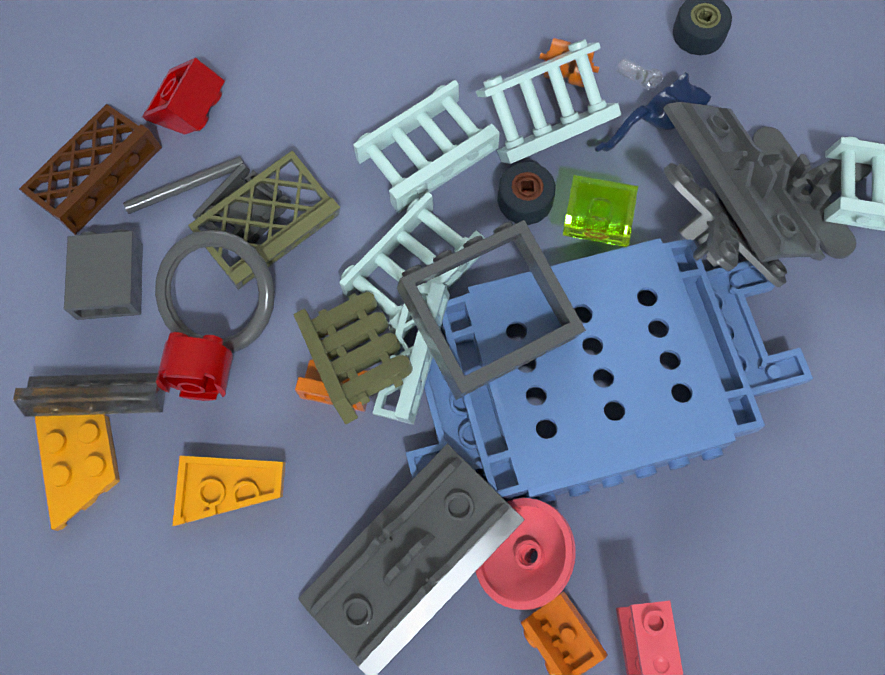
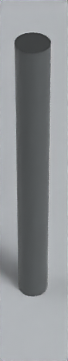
[123,156,243,214]

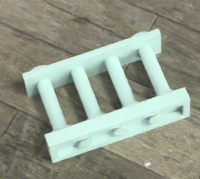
[476,39,621,164]
[353,80,499,213]
[824,137,885,231]
[340,192,485,337]

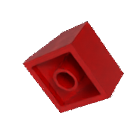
[142,57,225,135]

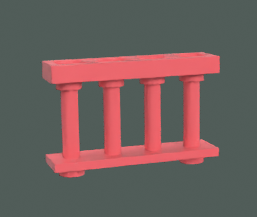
[616,600,683,675]

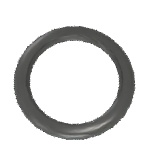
[155,230,275,353]

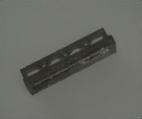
[13,373,165,417]

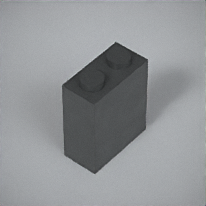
[64,229,143,320]

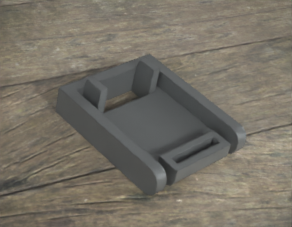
[192,164,291,244]

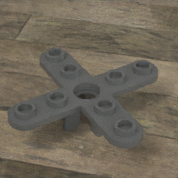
[752,127,872,259]
[664,163,787,287]

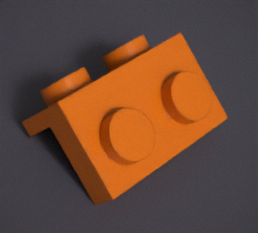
[521,591,608,675]

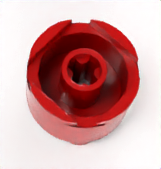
[156,332,233,401]

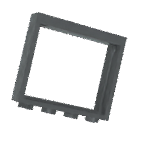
[397,220,586,400]

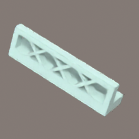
[373,282,450,425]

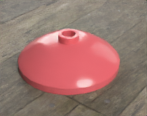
[476,498,576,610]

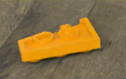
[172,456,286,526]

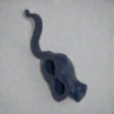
[595,72,711,152]

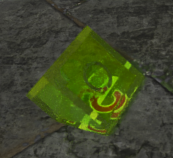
[562,175,638,247]

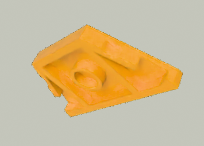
[33,402,120,531]

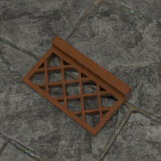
[19,104,162,235]

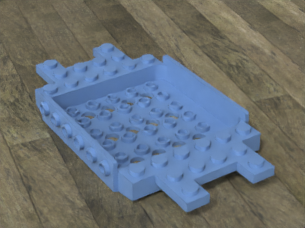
[390,238,813,504]

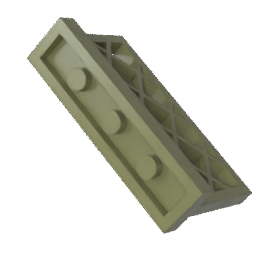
[188,150,340,290]

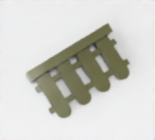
[293,292,413,424]

